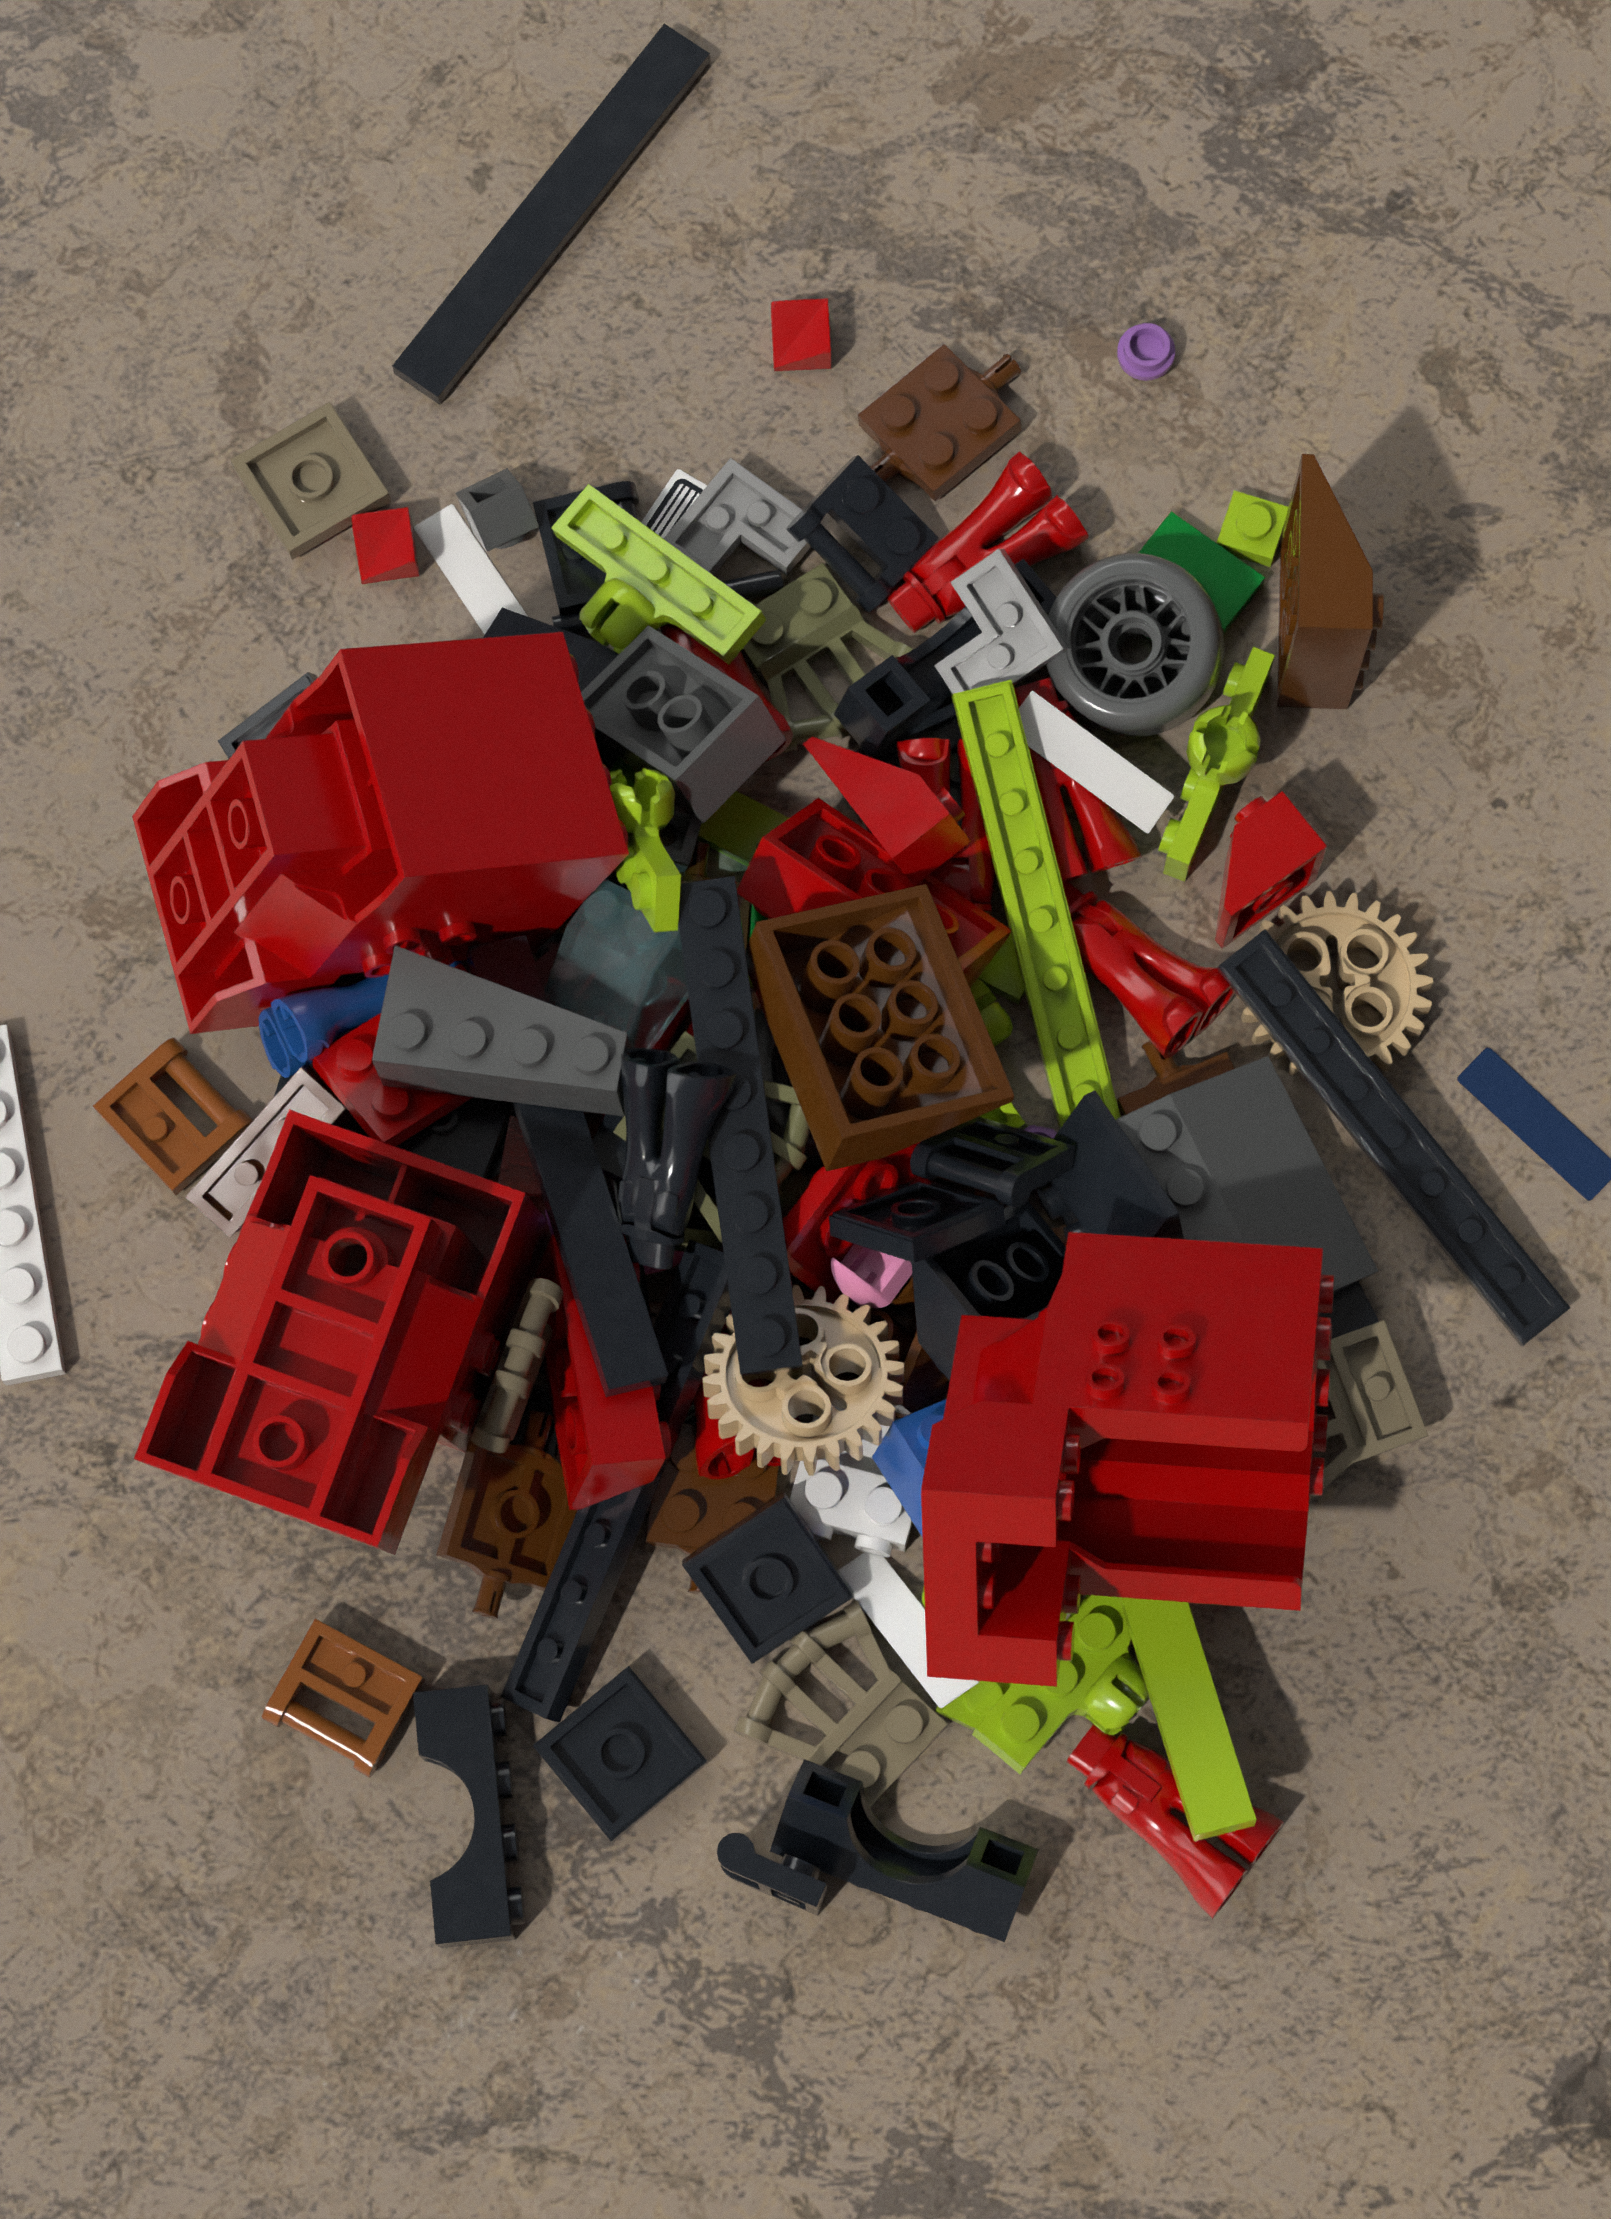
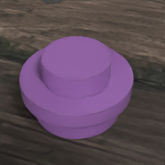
[1117,323,1175,381]

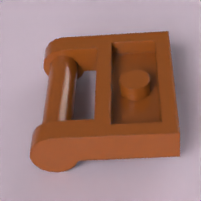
[93,1038,253,1196]
[262,1619,425,1778]

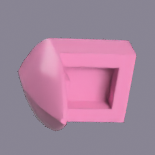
[831,1244,912,1308]

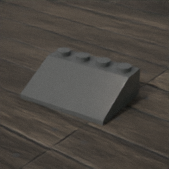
[1116,1056,1378,1293]

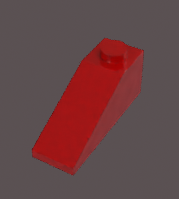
[803,736,971,886]

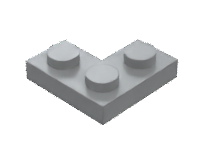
[663,458,822,576]
[934,549,1069,694]

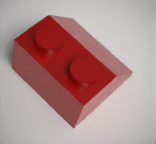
[1215,791,1327,949]

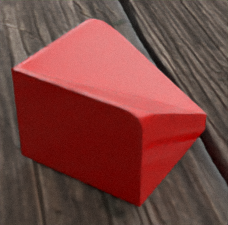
[771,298,831,372]
[351,507,419,584]

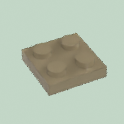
[230,402,391,560]

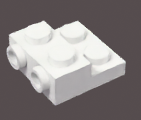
[790,1405,913,1557]

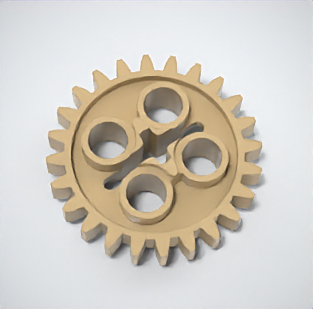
[1237,891,1433,1076]
[703,1285,904,1476]

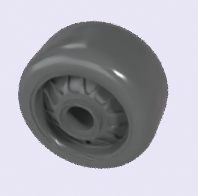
[1046,553,1225,737]

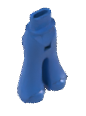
[258,961,463,1078]

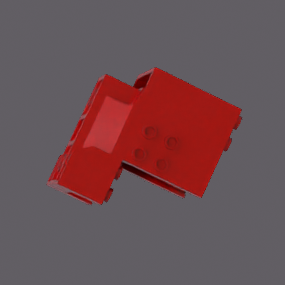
[132,632,629,1034]
[134,1109,550,1555]
[921,1232,1334,1687]

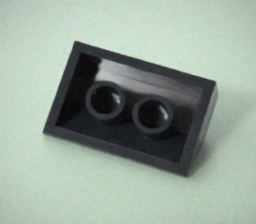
[1037,1091,1184,1240]
[911,1200,1066,1381]

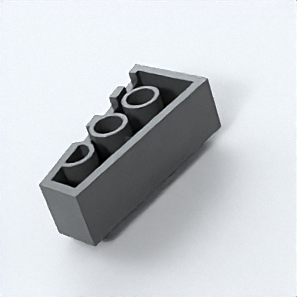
[372,946,631,1116]

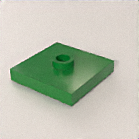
[1138,511,1265,642]

